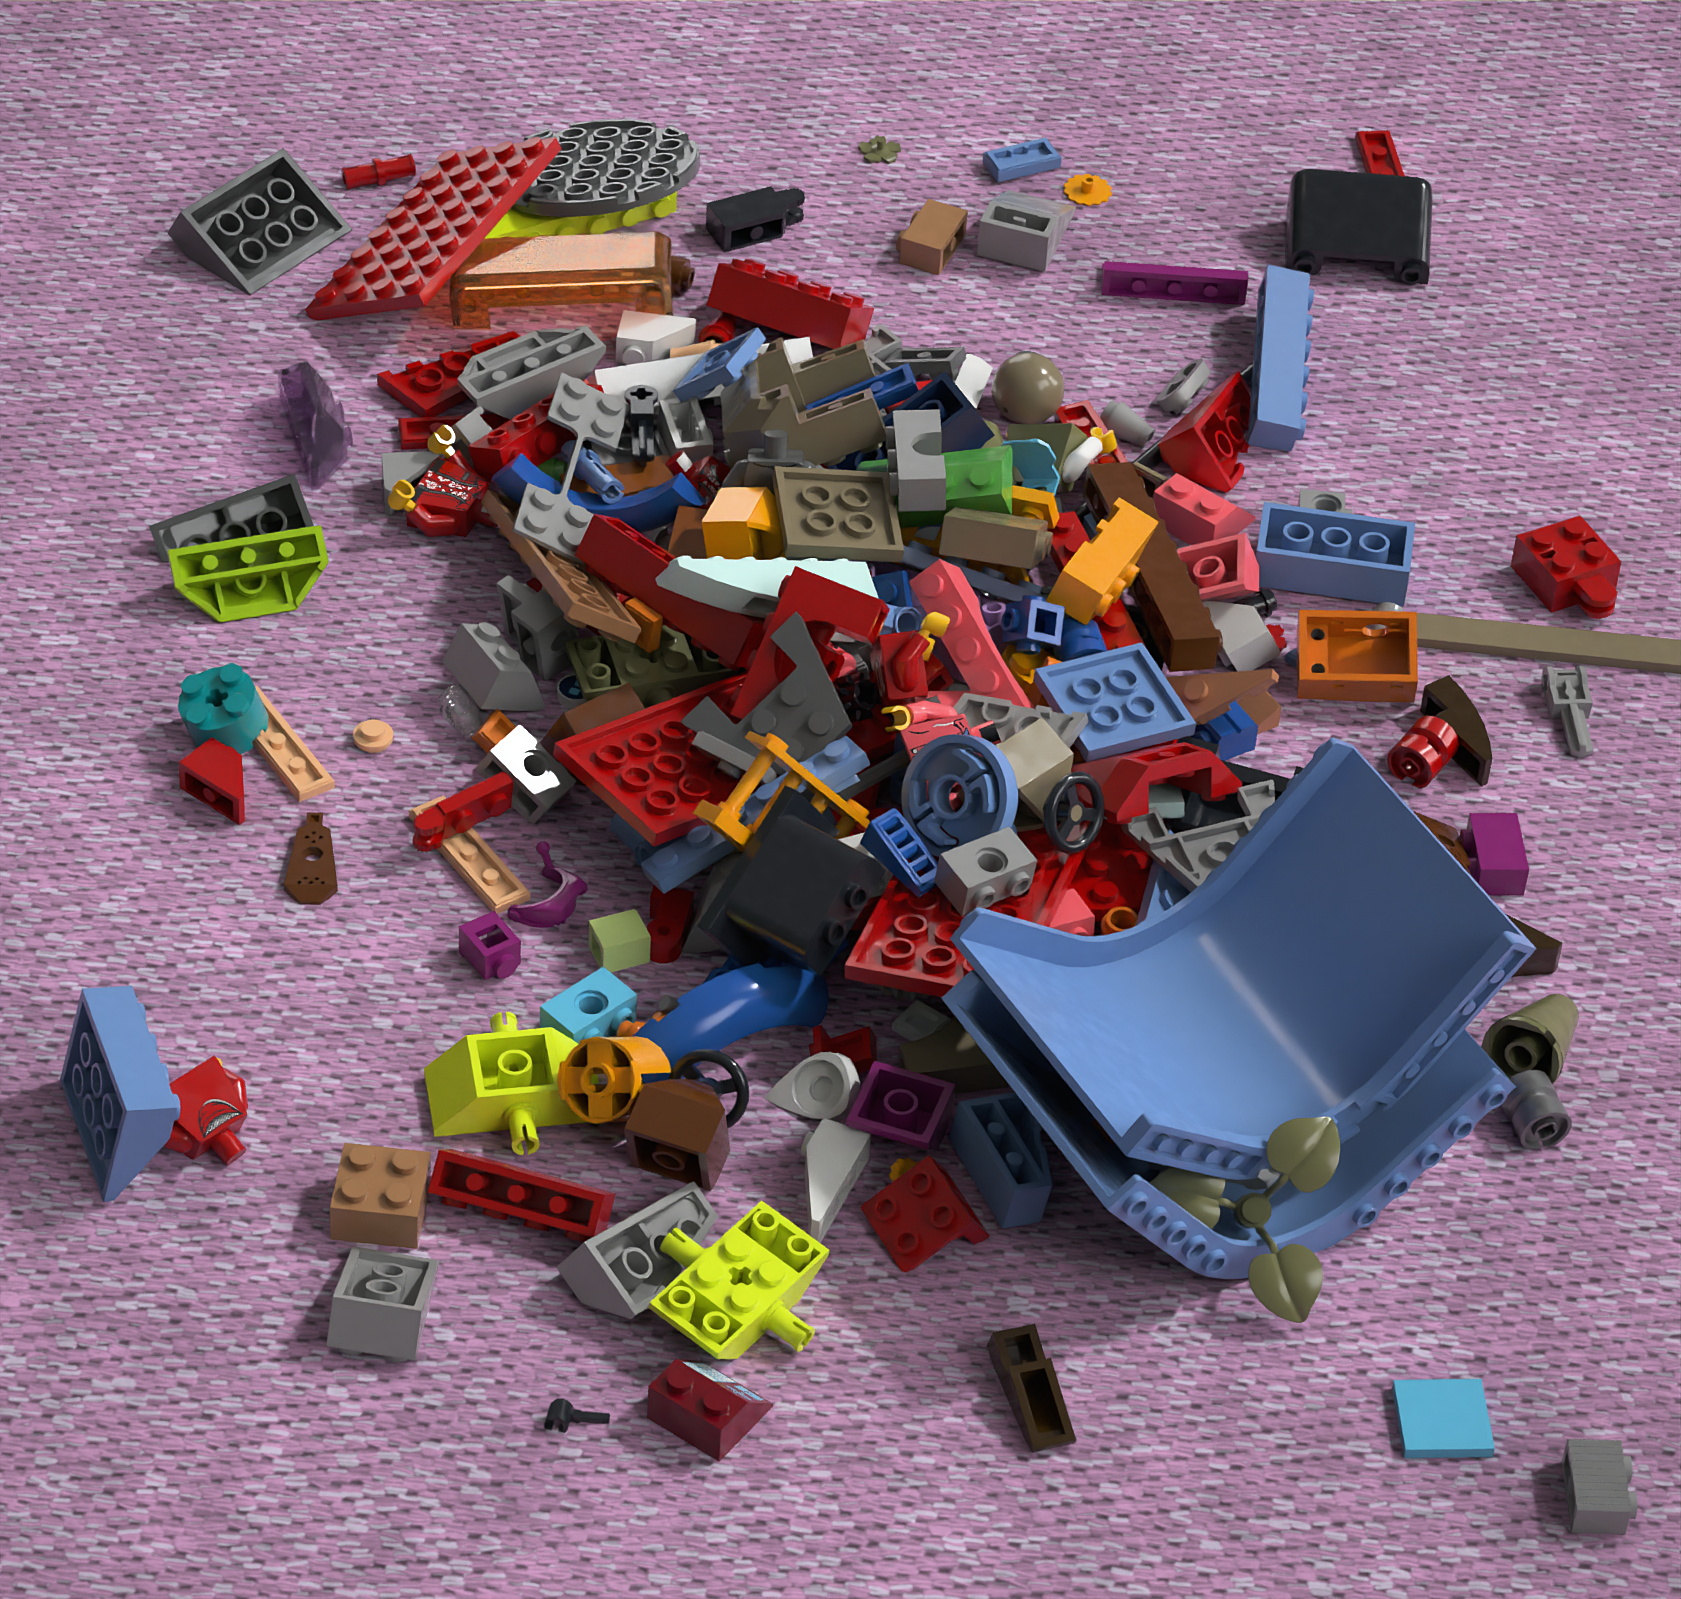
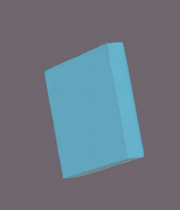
[1392,1379,1495,1458]

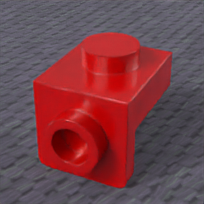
[809,1025,877,1074]

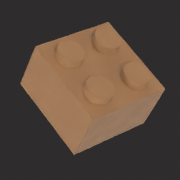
[330,1143,431,1249]

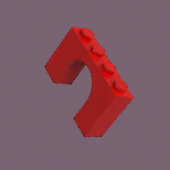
[729,566,890,723]

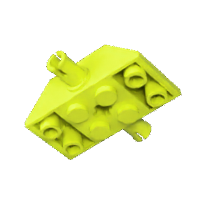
[424,1012,599,1155]
[648,1200,830,1359]

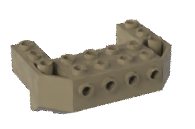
[721,338,886,471]

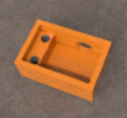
[1296,610,1418,703]

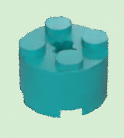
[178,663,269,754]

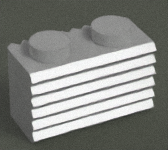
[1562,1439,1637,1534]

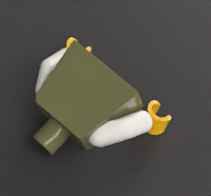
[1006,423,1117,493]

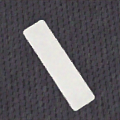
[955,354,993,408]

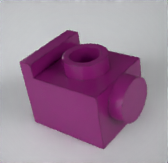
[459,911,521,980]

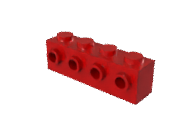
[468,380,604,482]
[428,1149,616,1242]

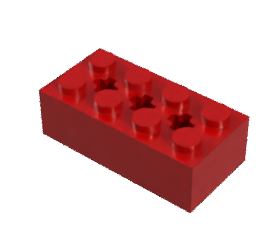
[706,259,874,349]

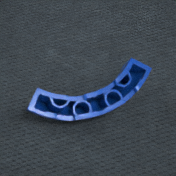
[491,453,706,533]
[632,961,829,1083]

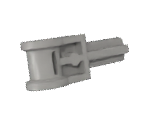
[1541,665,1593,759]

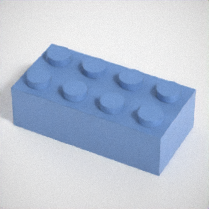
[1256,502,1415,607]

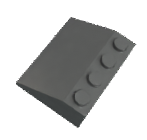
[167,148,352,296]

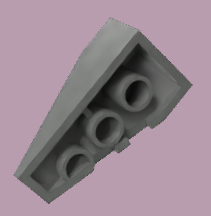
[149,474,314,562]

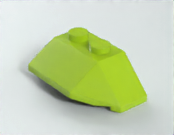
[167,525,329,623]

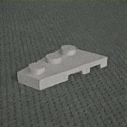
[953,693,1089,747]

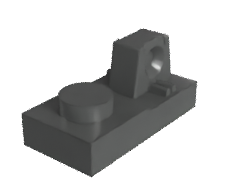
[883,347,966,381]

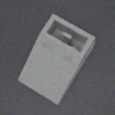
[977,190,1076,272]

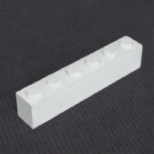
[588,337,813,418]

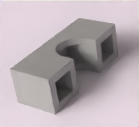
[885,410,946,511]

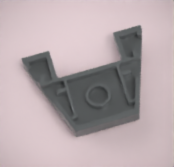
[681,611,853,776]

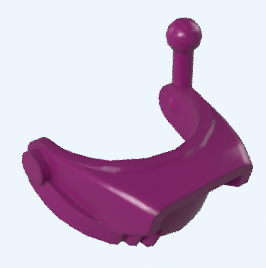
[507,841,588,928]

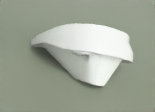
[764,1052,860,1121]

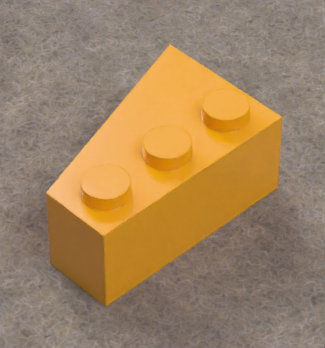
[1046,497,1159,625]

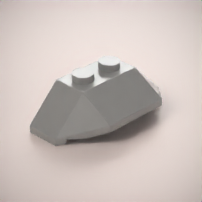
[457,326,606,420]

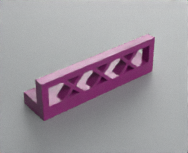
[1101,261,1248,305]

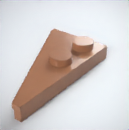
[1166,669,1279,725]

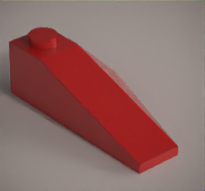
[1157,371,1251,492]

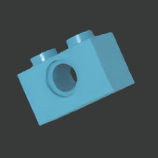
[539,967,637,1044]

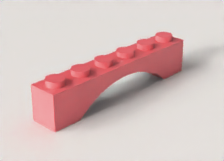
[909,559,1036,709]

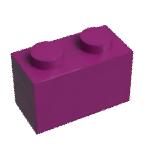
[1460,813,1529,895]

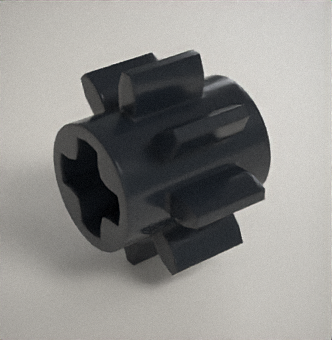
[835,672,880,723]

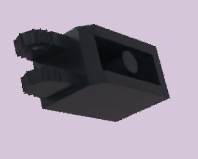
[706,186,805,253]

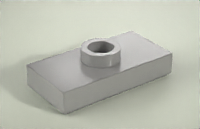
[692,731,778,785]

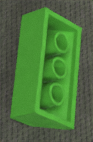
[855,445,1013,528]

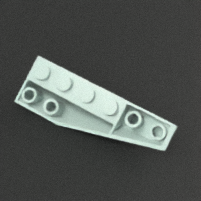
[655,556,879,619]

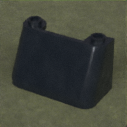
[1285,169,1433,285]

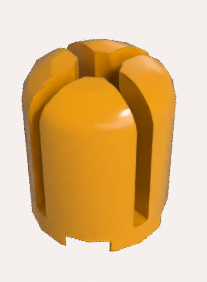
[557,1036,671,1124]

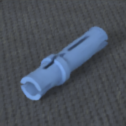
[561,440,624,504]

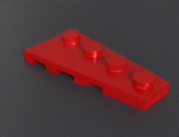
[377,331,521,417]

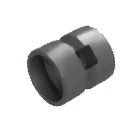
[1501,1070,1572,1150]

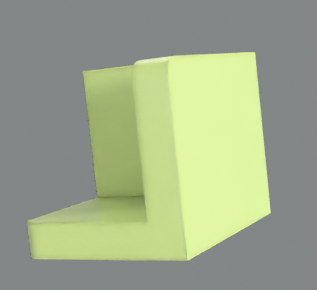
[588,909,651,972]

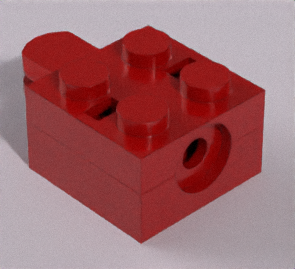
[1511,515,1622,619]

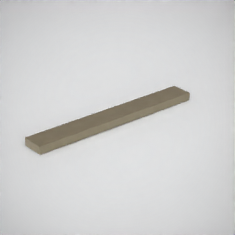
[1417,613,1681,674]

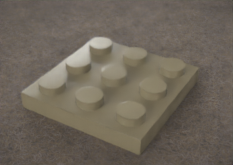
[772,466,904,562]

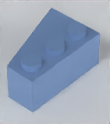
[948,1092,1052,1229]

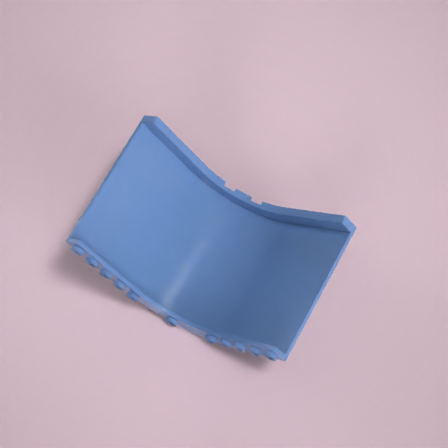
[950,738,1536,1180]
[942,970,1516,1279]

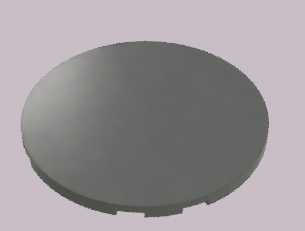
[511,119,700,217]

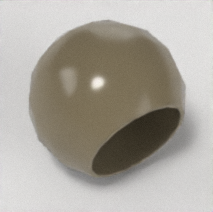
[991,353,1065,424]

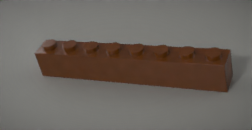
[1083,462,1223,672]

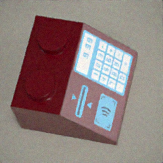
[647,1359,773,1462]

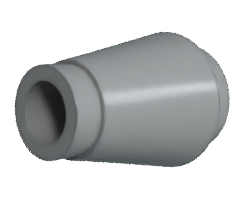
[1100,400,1155,448]

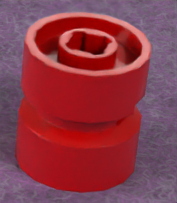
[1387,715,1459,789]

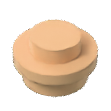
[353,720,393,753]

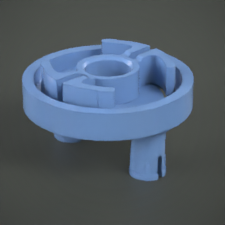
[901,734,1018,857]

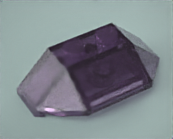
[278,361,353,491]

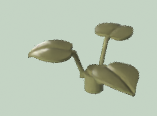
[1150,1116,1340,1323]

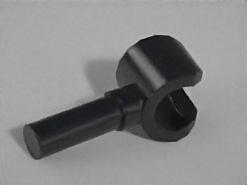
[544,1398,610,1433]

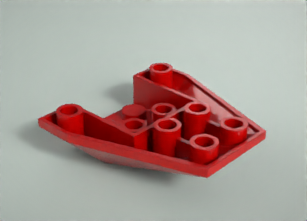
[1071,742,1242,824]

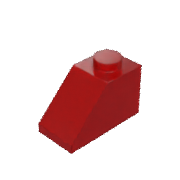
[179,737,245,825]

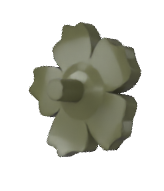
[858,135,901,164]

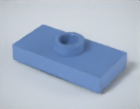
[983,138,1062,182]

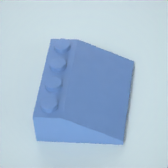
[60,986,180,1202]

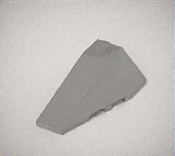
[556,1181,719,1319]

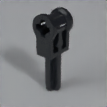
[624,385,658,467]

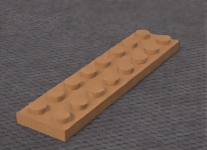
[481,489,642,643]

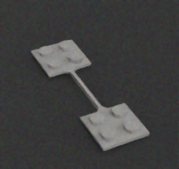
[512,372,629,565]

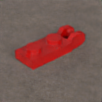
[412,772,514,853]

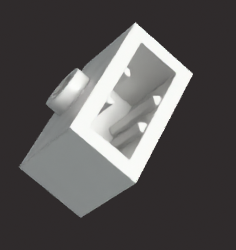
[658,396,713,463]

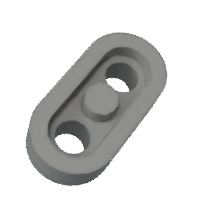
[1156,359,1211,414]

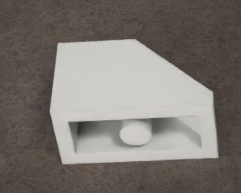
[616,310,696,365]

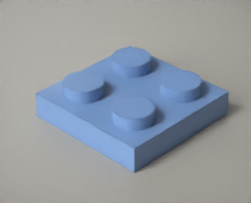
[673,327,766,403]

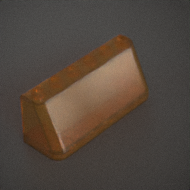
[449,231,674,330]

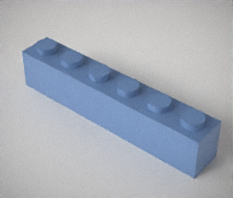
[1247,264,1314,451]

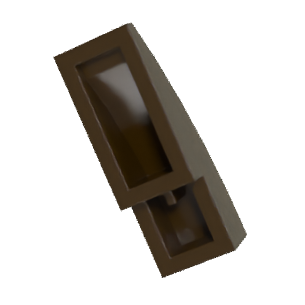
[1420,675,1493,787]
[987,1324,1077,1453]

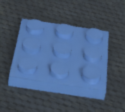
[1033,642,1196,762]

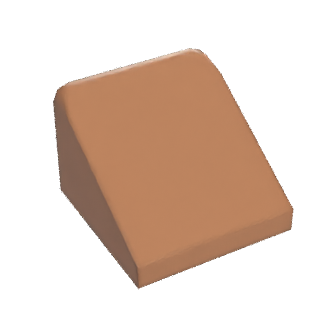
[1237,691,1281,734]

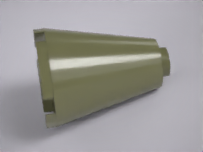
[1481,994,1579,1084]

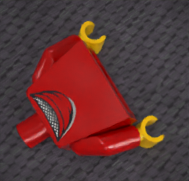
[163,1055,248,1166]

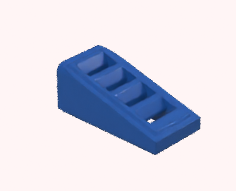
[860,808,938,897]

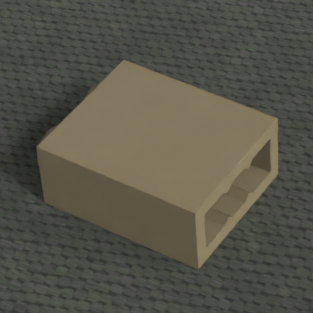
[939,506,1053,569]

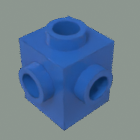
[1001,595,1065,655]

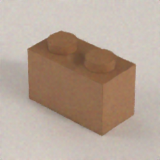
[896,199,968,275]

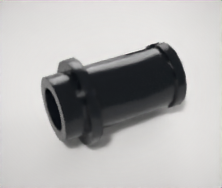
[1229,588,1277,618]

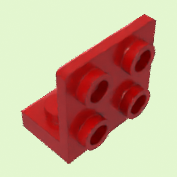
[861,1155,990,1272]

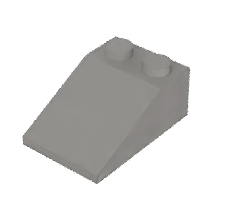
[326,1246,439,1362]

